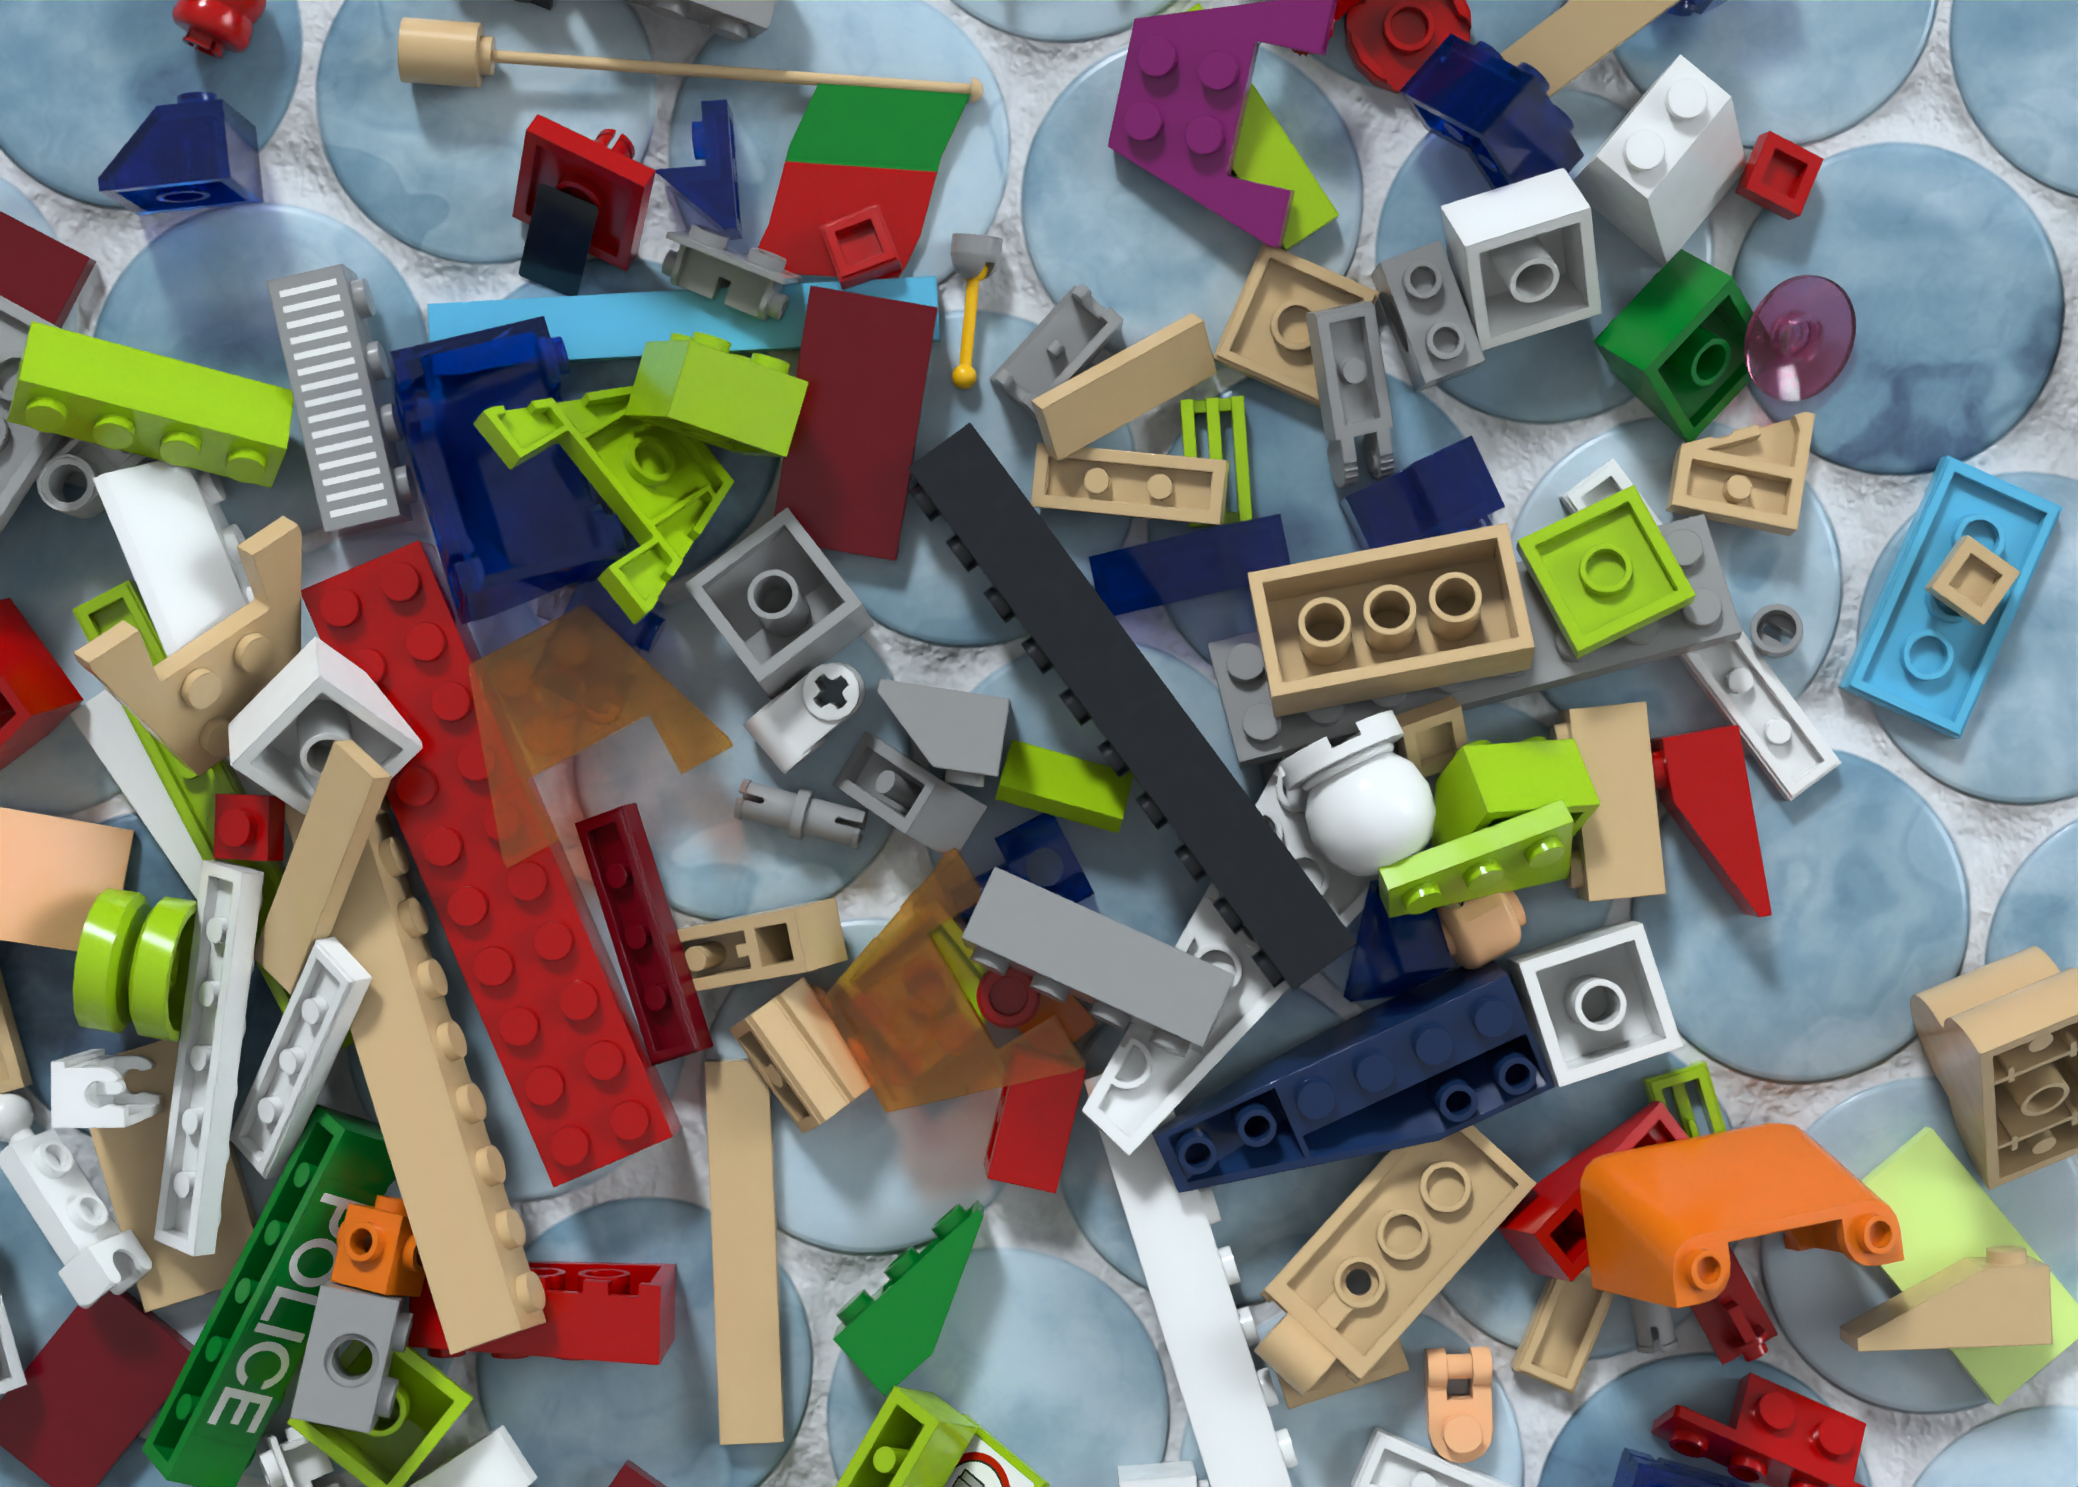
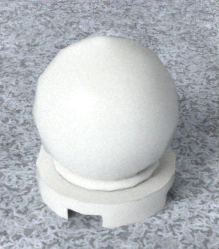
[1277,710,1436,876]

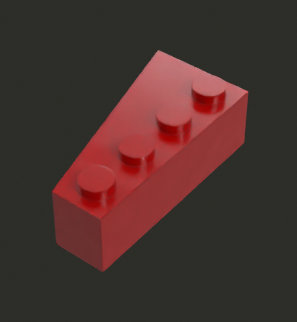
[408,1261,676,1365]

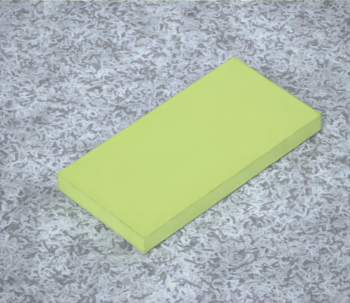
[1860,1126,2078,1406]

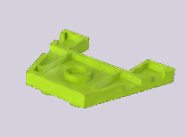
[473,386,735,625]

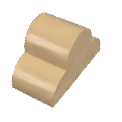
[1910,946,2078,1190]

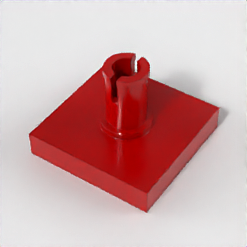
[512,114,656,272]

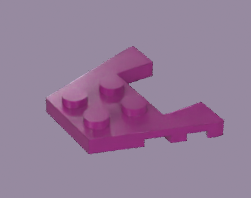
[1108,0,1338,248]

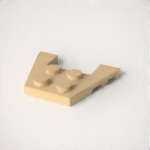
[73,516,302,776]

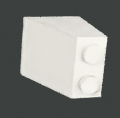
[1573,54,1747,267]

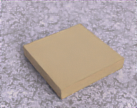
[1213,243,1380,408]

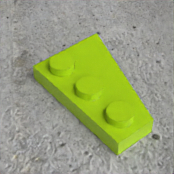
[1378,800,1574,918]

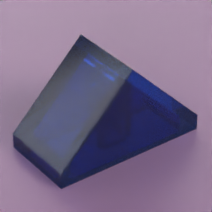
[1343,880,1454,1002]

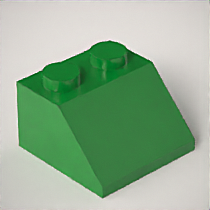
[1593,249,1776,443]

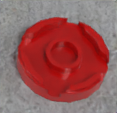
[1344,0,1472,94]

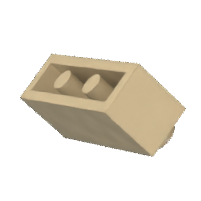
[1550,701,1666,902]

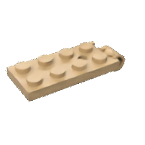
[1254,1125,1537,1396]

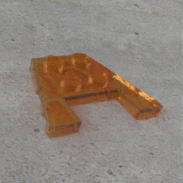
[468,604,733,869]
[821,847,1087,1113]

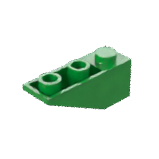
[833,1200,984,1397]

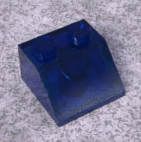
[98,92,264,215]

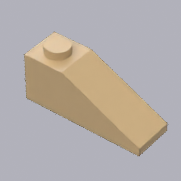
[677,897,848,991]
[1840,1246,2053,1352]

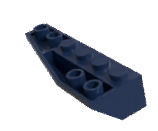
[1152,960,1555,1193]

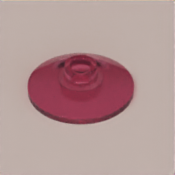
[1744,274,1856,401]

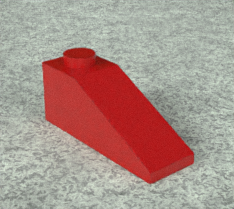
[1650,725,1772,917]
[1497,1101,1689,1282]

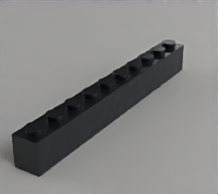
[908,423,1357,992]

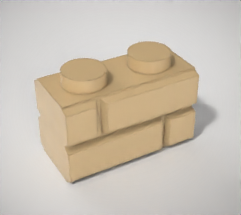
[729,977,878,1134]

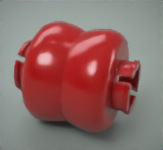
[172,0,266,59]

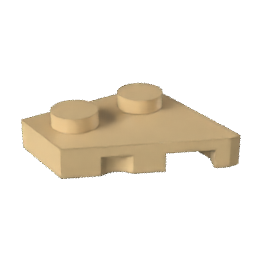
[1665,412,1815,536]

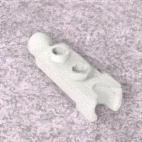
[0,1092,152,1309]

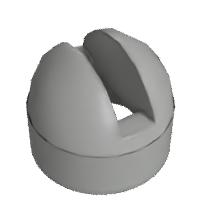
[1750,604,1803,658]

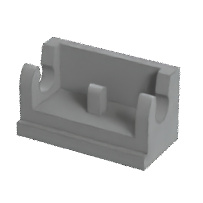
[990,284,1124,422]

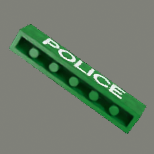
[142,1104,396,1487]

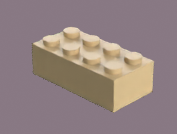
[1247,523,1535,718]

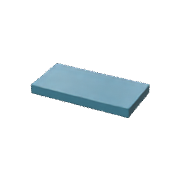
[1838,455,2063,739]

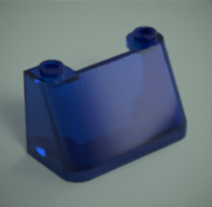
[390,316,626,625]

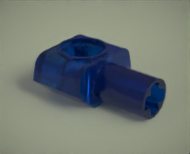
[949,813,1095,925]

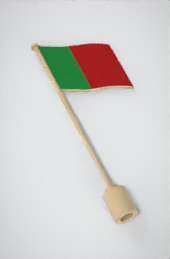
[398,17,984,279]

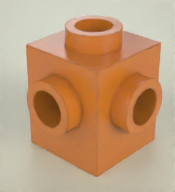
[330,1195,426,1297]

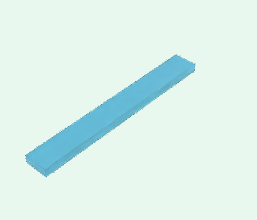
[427,276,940,370]

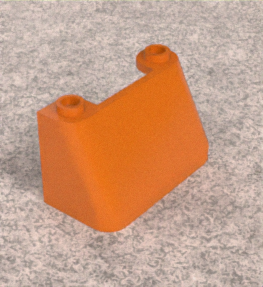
[1580,1123,1904,1309]

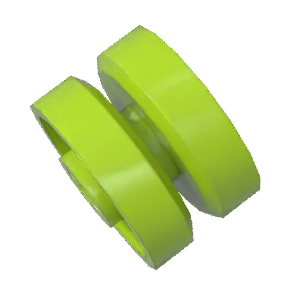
[73,888,197,1042]

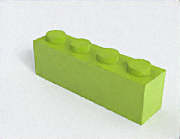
[7,321,294,488]
[836,1386,978,1487]

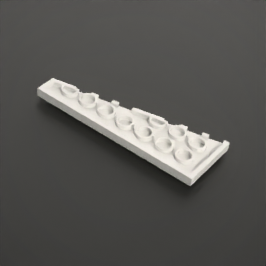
[1081,742,1442,1157]

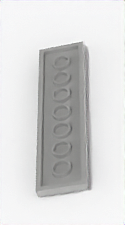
[1207,514,1742,769]

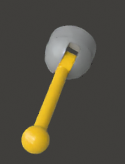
[950,233,1003,390]

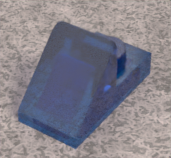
[655,99,743,240]

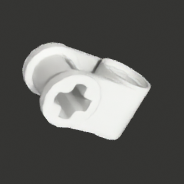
[37,439,159,519]
[743,662,866,775]

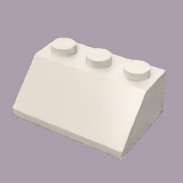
[92,460,254,657]

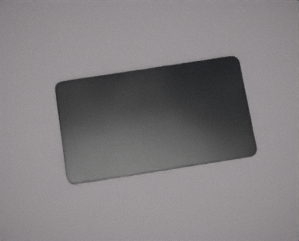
[519,183,599,296]

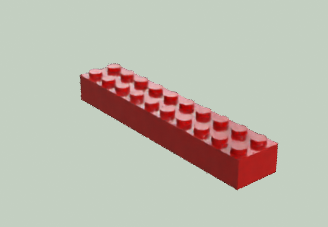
[301,540,682,1187]

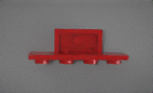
[1651,1372,1866,1487]

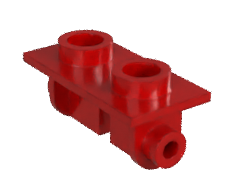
[1690,1244,1778,1365]

